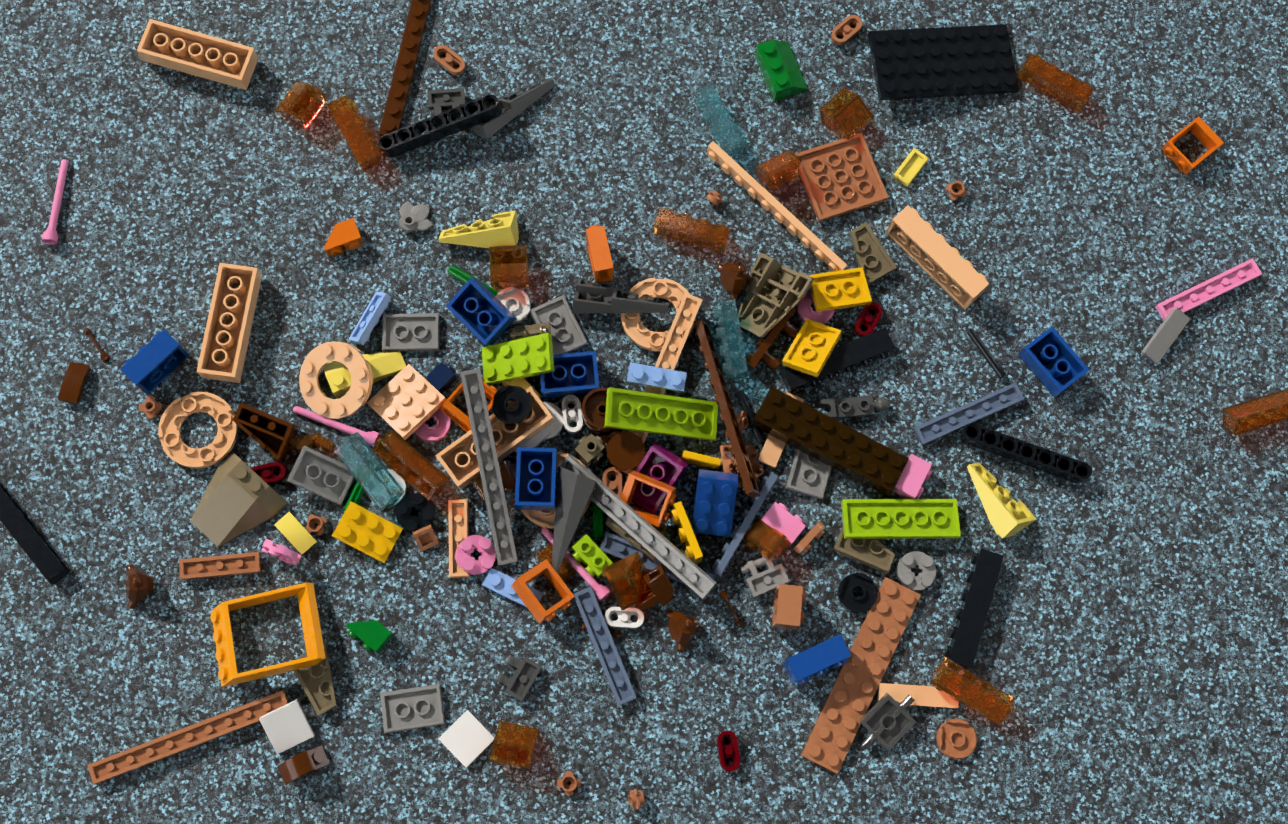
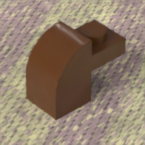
[636,565,673,611]
[278,745,330,785]

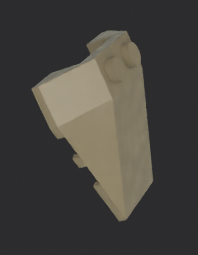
[735,253,814,338]
[190,452,288,548]

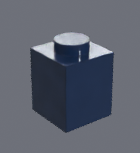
[425,362,457,394]

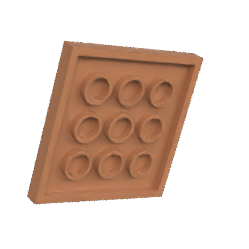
[793,133,889,222]

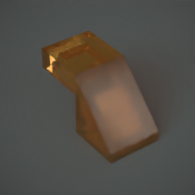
[288,433,337,454]

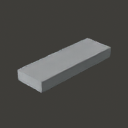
[1141,307,1190,364]

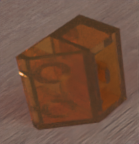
[275,82,327,130]
[820,87,874,140]
[754,150,801,190]
[489,245,530,290]
[602,552,648,611]
[489,721,539,769]

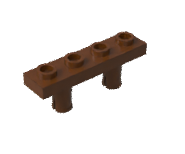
[744,307,800,371]

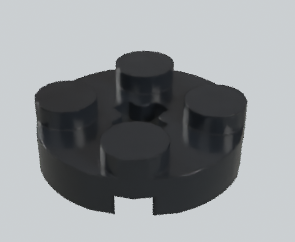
[492,385,532,425]
[396,493,436,532]
[837,573,878,613]

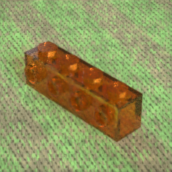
[1017,53,1094,112]
[327,95,383,172]
[653,208,731,254]
[1223,389,1288,435]
[371,430,449,501]
[931,657,1014,725]

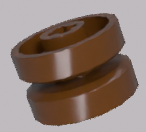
[582,388,616,435]

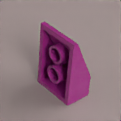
[632,443,689,514]

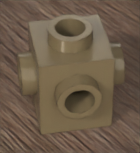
[574,433,605,466]

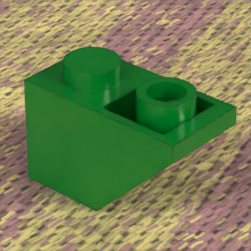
[346,620,394,653]

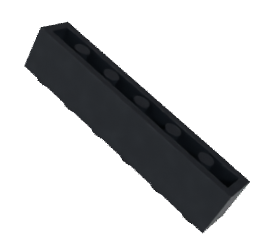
[780,327,895,394]
[944,548,1004,670]

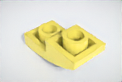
[274,512,317,555]

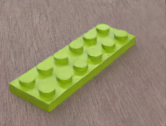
[604,387,718,441]
[841,499,961,539]

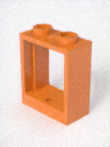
[1162,116,1224,175]
[586,225,614,283]
[440,377,498,432]
[620,471,677,527]
[511,559,575,624]

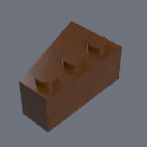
[233,403,299,462]

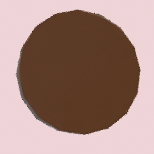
[606,432,645,471]

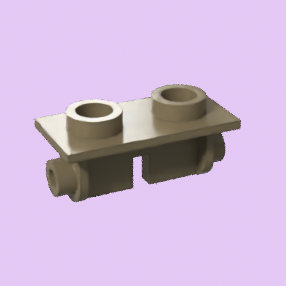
[510,323,551,340]

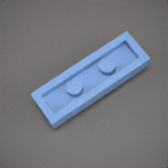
[348,291,391,345]
[627,362,687,392]
[482,568,544,608]

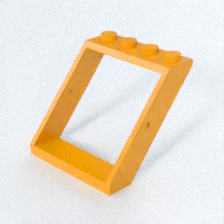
[210,583,326,687]

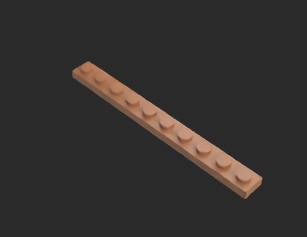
[88,690,289,785]

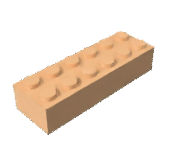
[137,19,259,90]
[886,205,989,310]
[197,263,262,383]
[435,386,555,490]

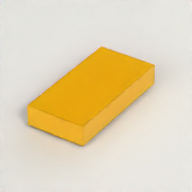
[682,450,722,470]

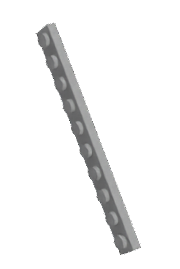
[460,368,518,566]
[557,454,717,599]

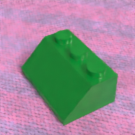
[755,39,808,102]

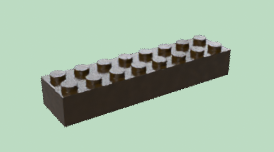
[751,386,909,496]

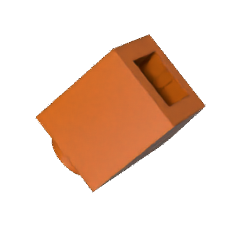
[324,218,364,257]

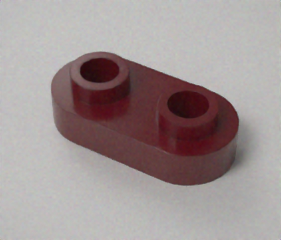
[854,302,882,337]
[251,462,287,485]
[717,730,740,772]

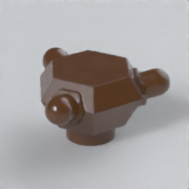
[716,263,750,302]
[125,565,154,609]
[665,609,700,653]

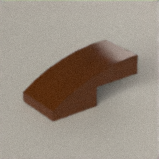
[58,362,91,405]

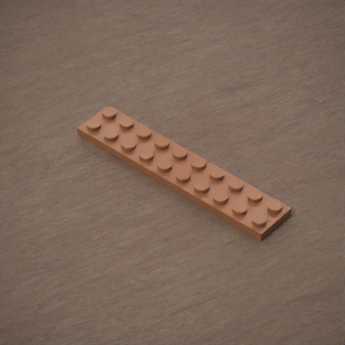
[800,577,921,774]

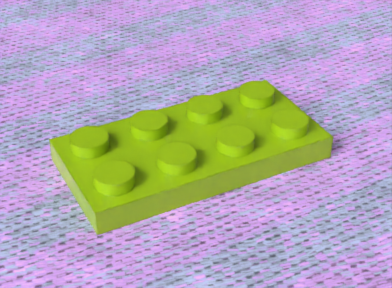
[482,333,554,385]

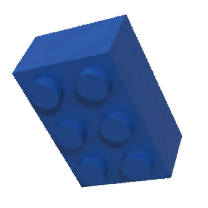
[446,278,517,346]
[1018,326,1089,398]
[120,329,190,395]
[540,351,599,399]
[515,447,557,511]
[692,469,738,537]
[782,634,851,685]

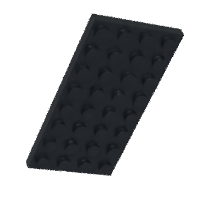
[867,24,1019,101]

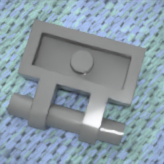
[740,552,790,598]

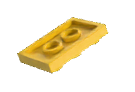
[809,267,872,312]
[782,319,842,377]
[332,501,403,563]
[670,501,703,564]

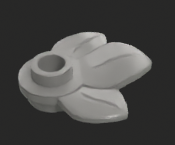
[399,202,433,233]

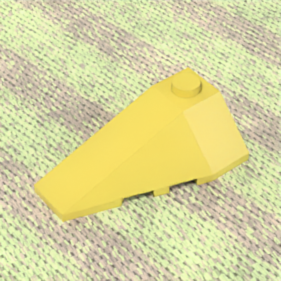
[439,210,519,250]
[323,351,406,399]
[967,463,1036,538]

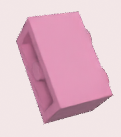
[893,454,932,499]
[759,502,806,547]

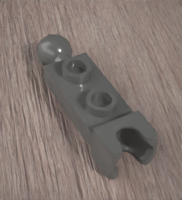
[819,395,890,419]

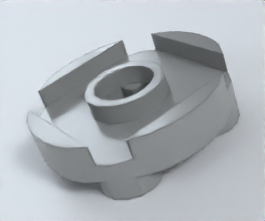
[896,551,936,591]

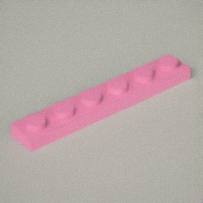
[1155,258,1262,321]

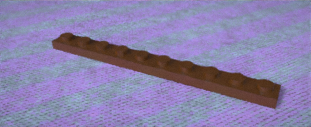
[379,0,432,137]
[694,318,760,498]

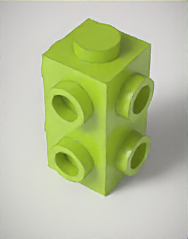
[572,534,613,579]

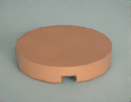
[936,719,977,759]

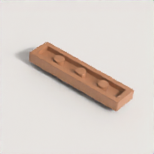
[179,552,261,580]

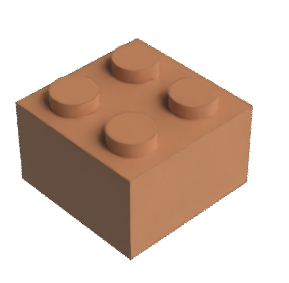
[772,584,806,630]

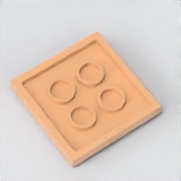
[367,364,447,440]

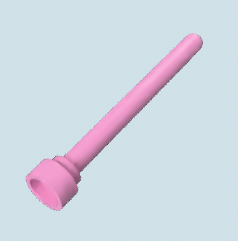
[42,159,69,245]
[293,406,381,448]
[541,528,611,602]

